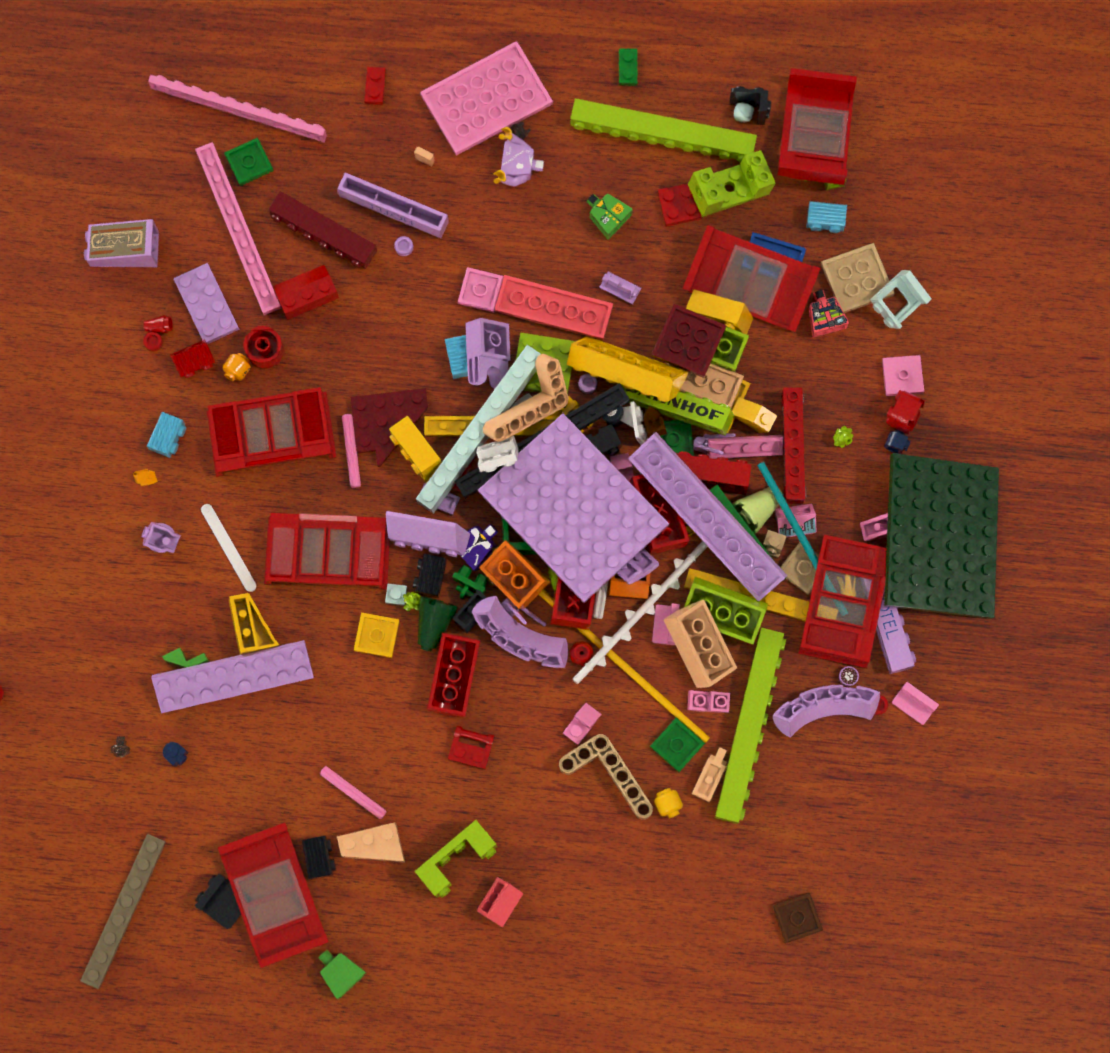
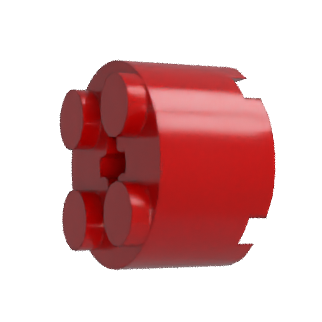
[243,326,284,368]
[886,390,926,435]

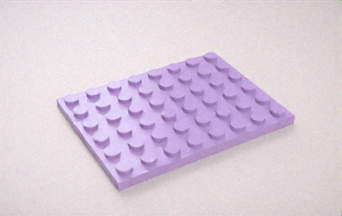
[478,414,669,603]

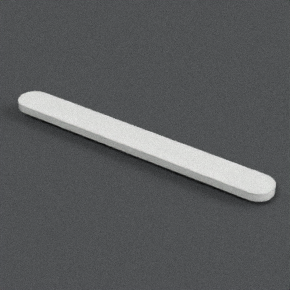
[201,504,256,592]

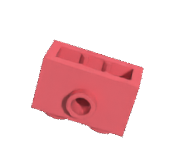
[476,877,524,927]

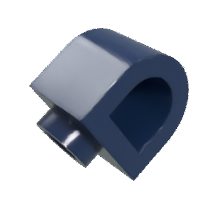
[884,430,911,454]
[163,742,189,767]

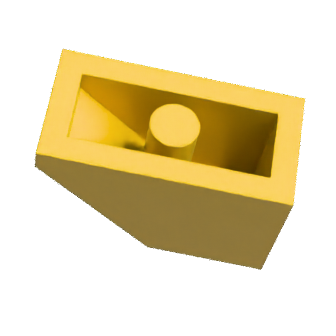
[731,397,777,433]

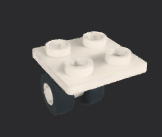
[602,401,647,445]

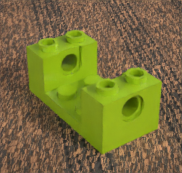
[688,150,776,217]
[415,820,497,898]

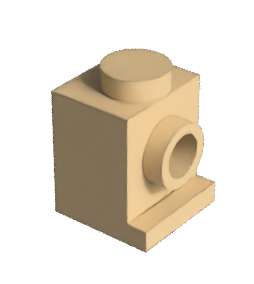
[763,530,786,558]

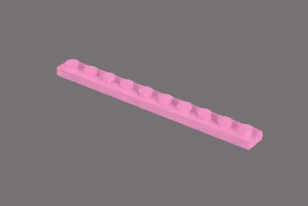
[148,75,327,142]
[195,142,281,315]

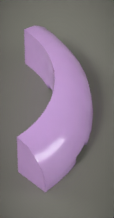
[472,596,568,668]
[773,685,880,738]

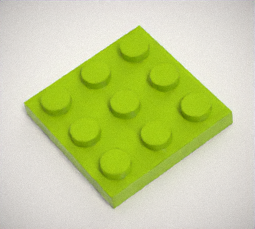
[516,332,576,394]

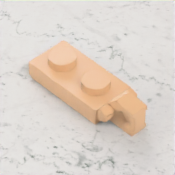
[692,748,727,802]

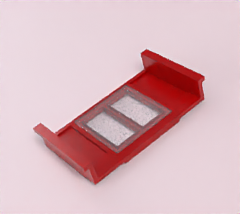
[777,68,857,185]
[683,225,821,332]
[207,387,337,477]
[264,513,390,590]
[798,535,887,669]
[218,823,329,968]

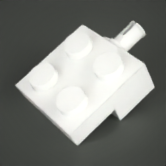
[476,435,519,472]

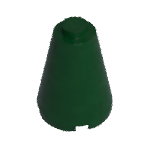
[417,596,458,652]

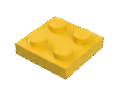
[354,613,400,658]

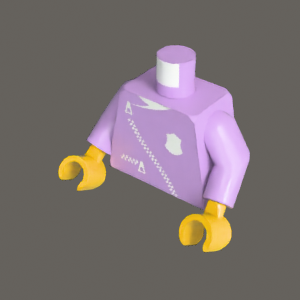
[493,127,544,187]

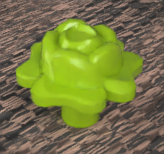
[833,426,853,448]
[403,592,420,611]

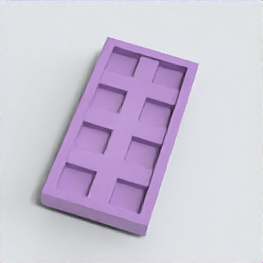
[173,263,239,344]

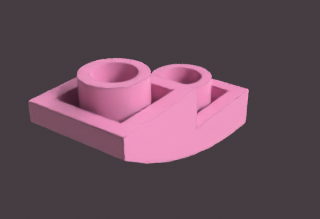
[687,690,730,713]

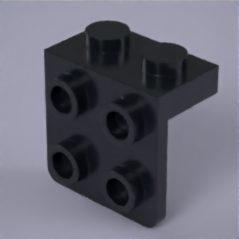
[729,86,771,125]
[195,874,252,929]

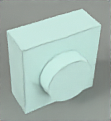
[385,584,407,606]

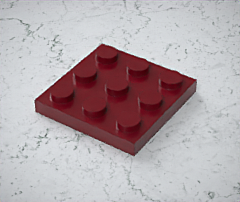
[651,304,727,378]

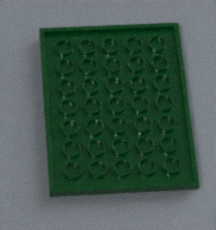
[884,453,999,619]

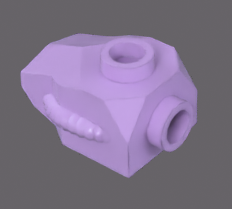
[141,522,181,553]

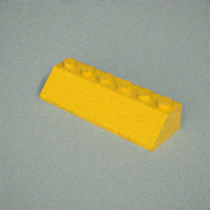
[567,336,688,402]

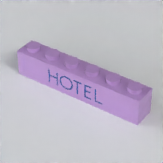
[337,173,449,238]
[860,577,916,674]

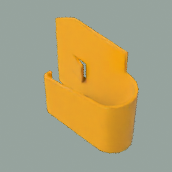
[133,469,157,486]

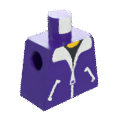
[460,524,498,571]

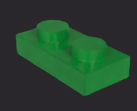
[619,48,638,86]

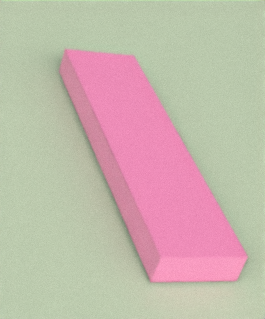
[707,435,784,459]

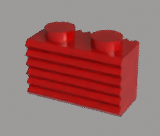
[170,339,215,378]

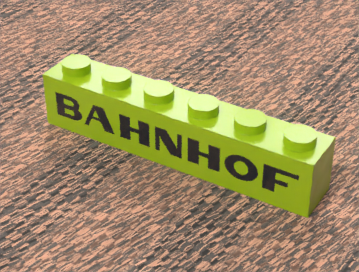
[622,385,734,436]

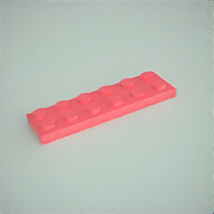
[494,275,613,340]

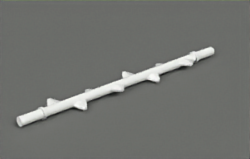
[572,541,708,684]

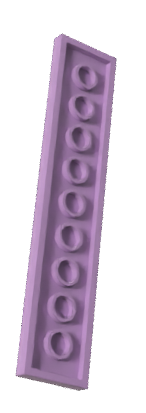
[628,432,787,602]

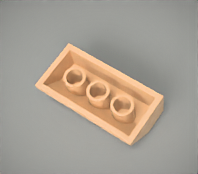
[663,600,737,688]

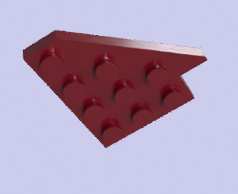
[351,388,428,467]

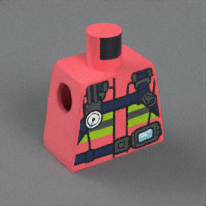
[808,290,849,338]

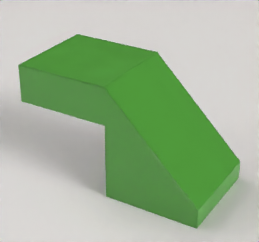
[162,648,210,668]

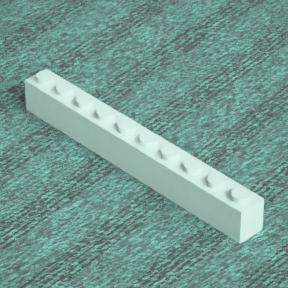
[416,345,541,514]

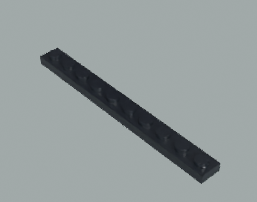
[455,383,630,499]

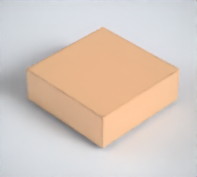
[414,147,435,167]

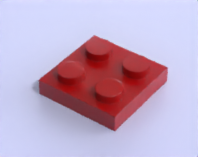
[658,184,702,227]

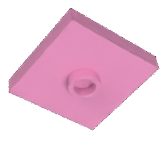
[458,267,504,313]
[882,355,924,396]

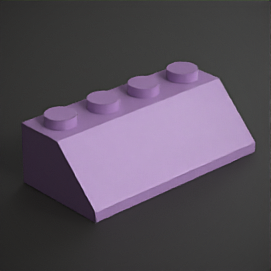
[386,511,470,557]

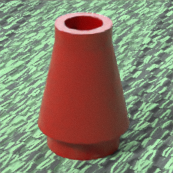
[144,315,173,333]

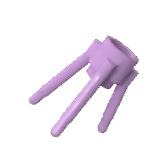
[693,433,735,461]
[501,598,546,626]

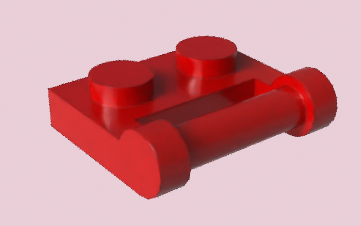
[448,725,495,770]

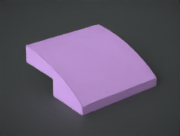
[617,548,659,584]

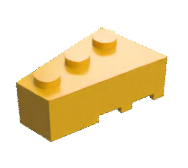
[686,290,753,334]
[389,416,442,484]
[229,593,279,655]

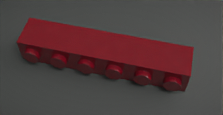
[268,191,377,269]

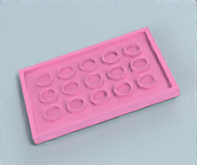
[420,41,553,155]

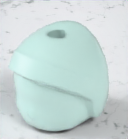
[734,102,754,122]

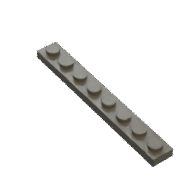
[80,834,166,989]

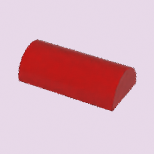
[427,632,480,717]

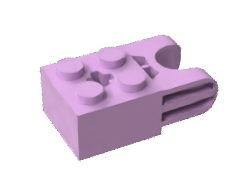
[465,318,510,389]

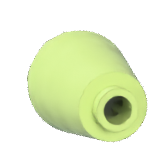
[732,487,783,534]

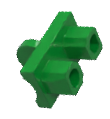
[452,565,487,600]

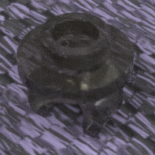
[510,122,531,140]
[110,736,130,757]

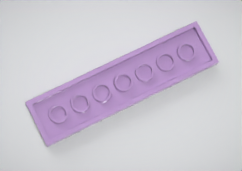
[152,640,314,713]

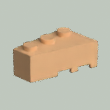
[337,822,405,863]

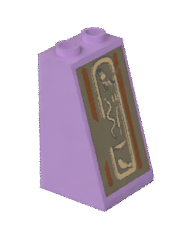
[84,219,159,267]

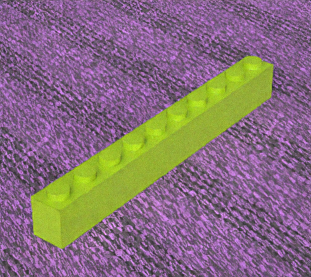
[570,98,757,162]
[715,628,786,824]

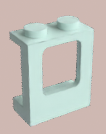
[870,270,931,329]

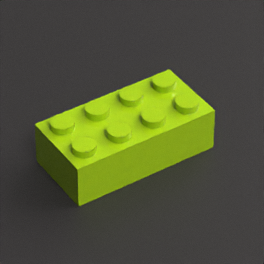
[711,327,749,372]
[684,577,768,644]

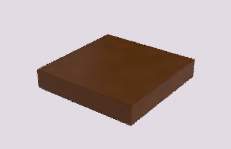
[772,893,823,943]

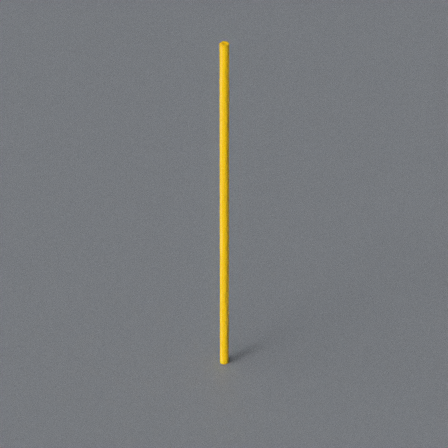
[492,547,710,743]

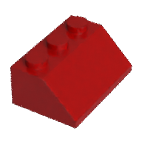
[272,265,339,320]

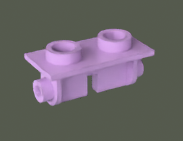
[599,272,641,305]

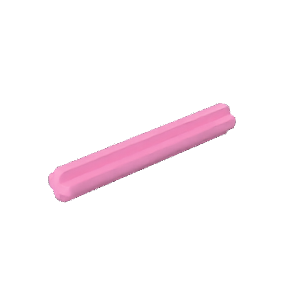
[342,414,361,488]
[320,766,386,819]

